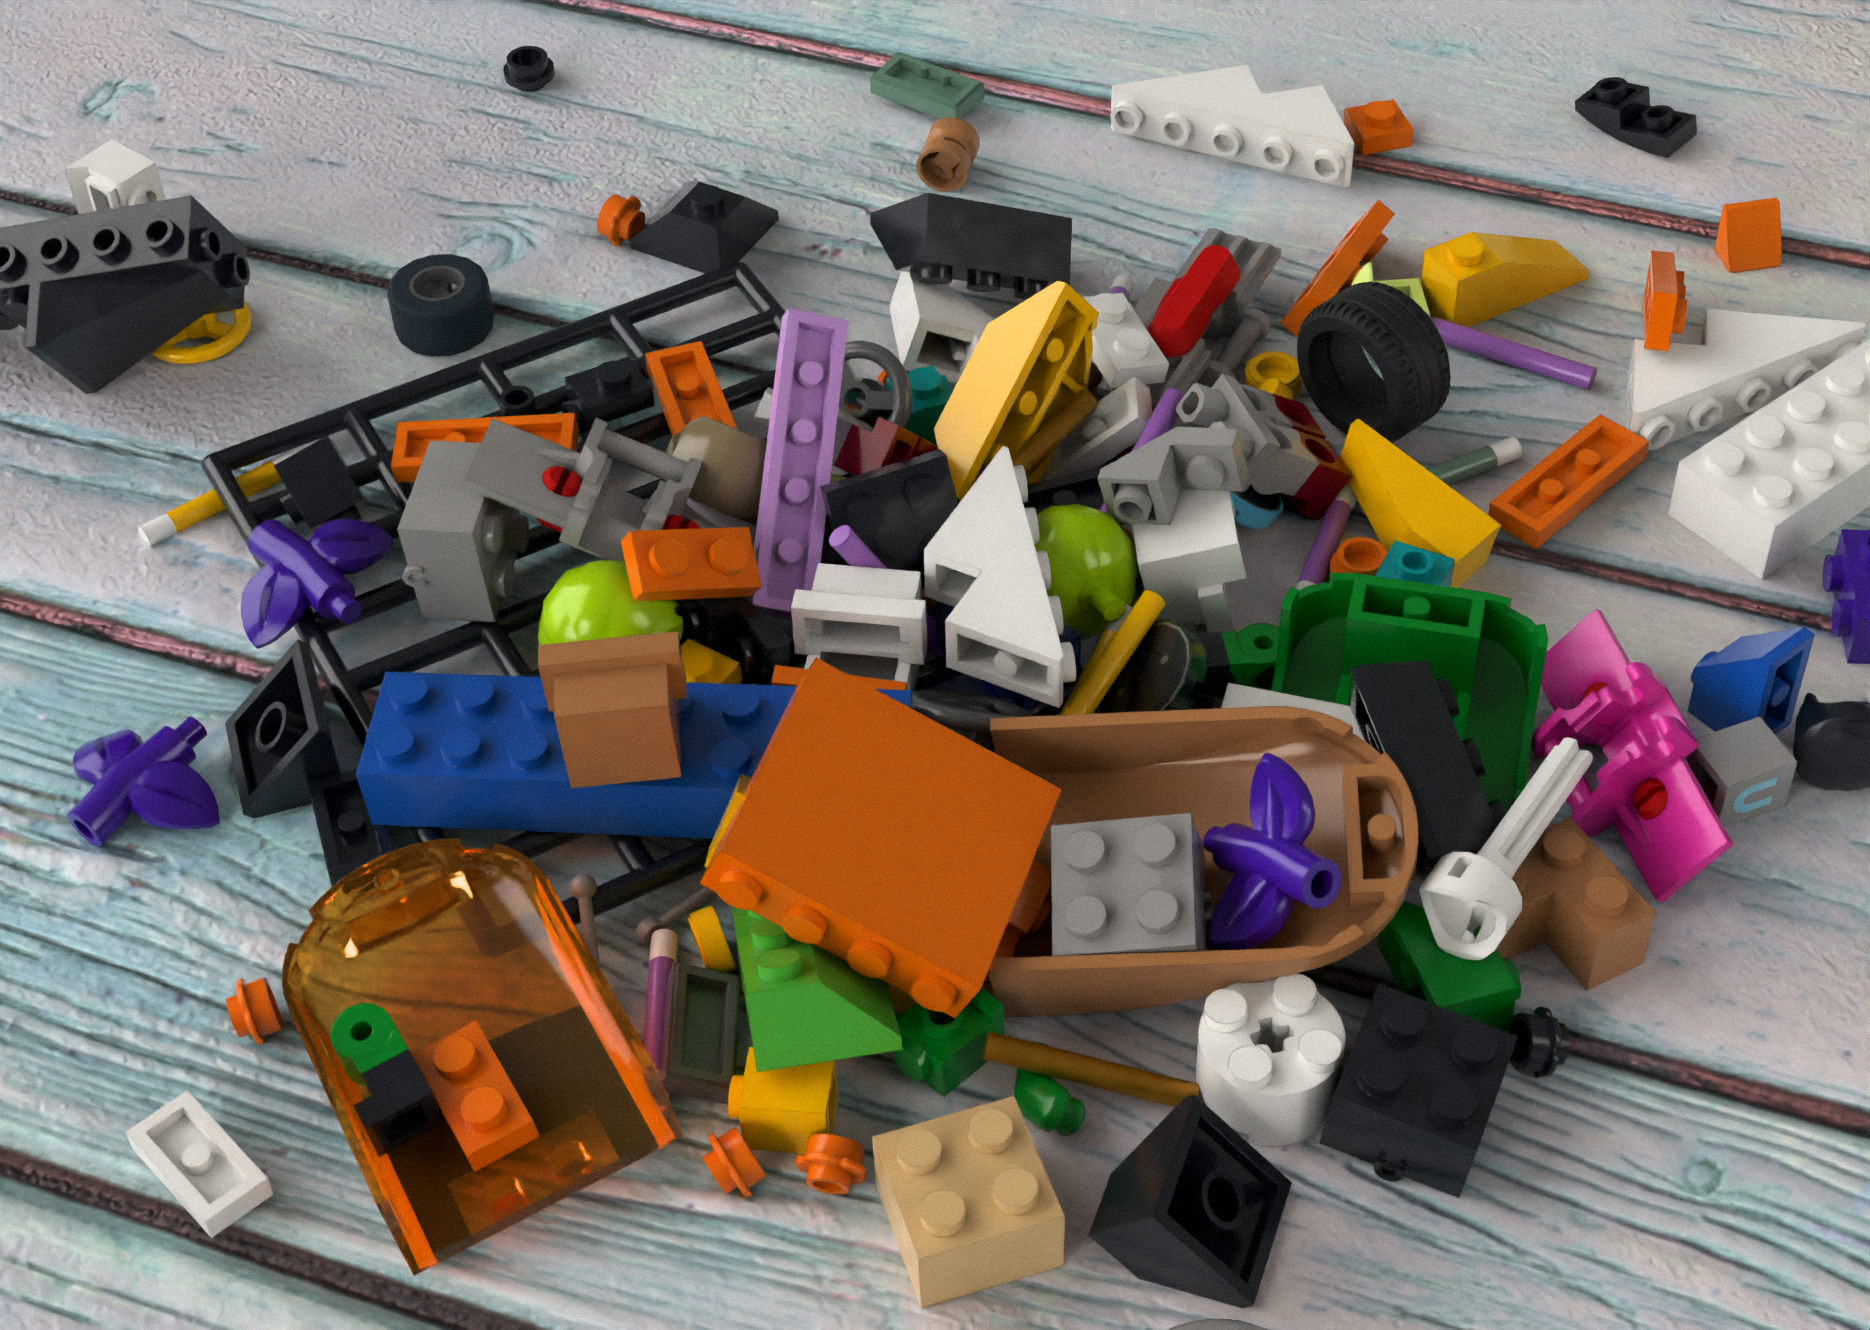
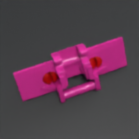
[1531,609,1733,903]

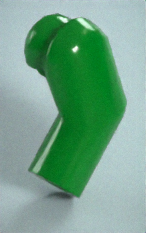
[1013,1042,1086,1136]

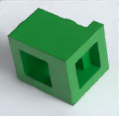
[893,988,1004,1097]

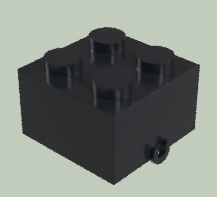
[1319,983,1518,1198]

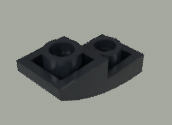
[1575,77,1697,158]
[677,597,791,685]

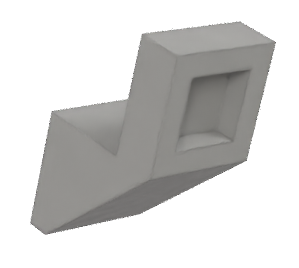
[1097,426,1249,525]

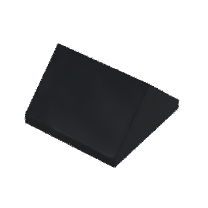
[225,639,340,818]

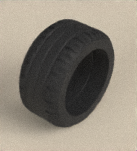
[1297,281,1451,442]

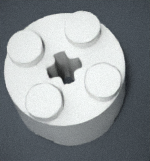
[1195,973,1346,1147]

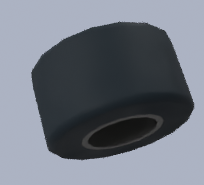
[387,254,494,357]

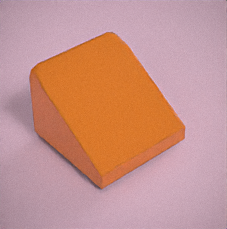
[1714,198,1782,273]

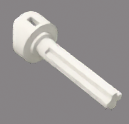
[1419,737,1593,960]

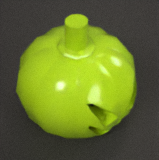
[1034,504,1139,642]
[538,559,683,645]

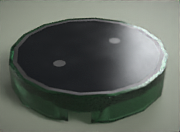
[1094,619,1207,714]

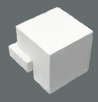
[1132,489,1247,633]
[791,563,928,692]

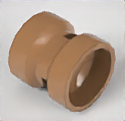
[916,117,980,192]

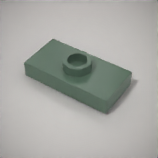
[870,52,985,119]

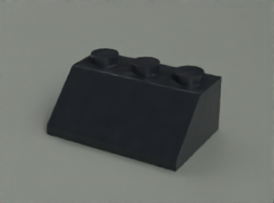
[870,193,1072,299]
[1351,661,1506,883]

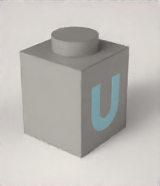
[1686,717,1797,827]

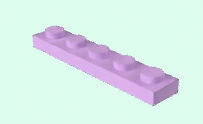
[748,308,848,620]

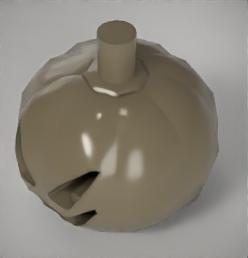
[664,416,767,526]

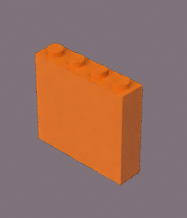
[699,657,1062,1018]

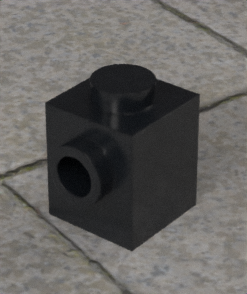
[273,436,370,532]

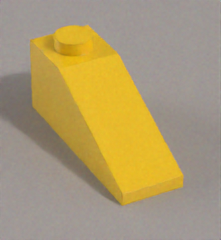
[1421,232,1589,327]
[1340,418,1501,588]

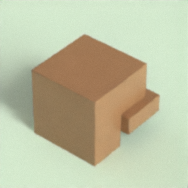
[538,631,687,788]

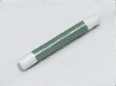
[1358,436,1522,514]

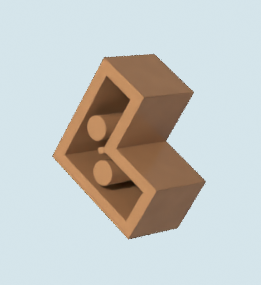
[1477,817,1656,991]

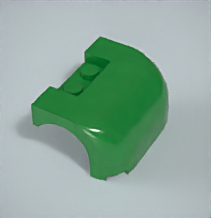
[1272,572,1548,814]

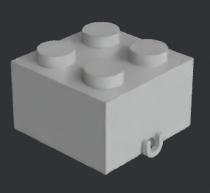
[397,440,529,622]
[1051,813,1214,956]

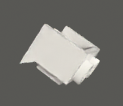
[64,138,166,214]

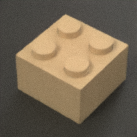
[872,1096,1065,1309]

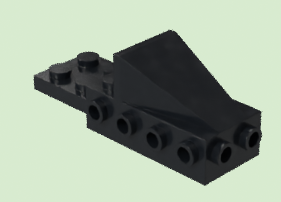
[0,195,250,394]

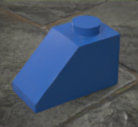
[1687,627,1815,735]

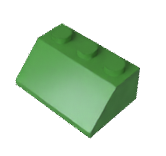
[731,906,903,1072]

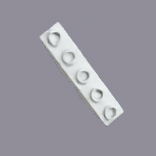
[1110,64,1354,188]
[889,271,1088,391]
[1625,308,1866,452]
[924,446,1076,708]

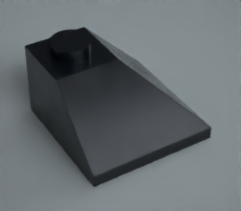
[630,181,779,274]
[1089,1095,1292,1308]

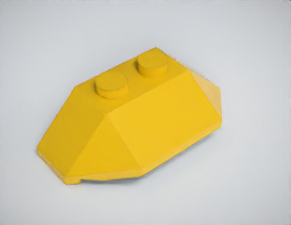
[934,281,1099,501]

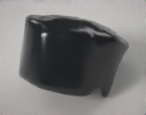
[1793,693,1870,791]

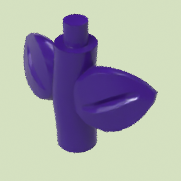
[240,518,394,649]
[67,716,220,847]
[1203,753,1342,950]

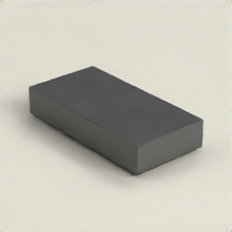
[659,961,741,1105]

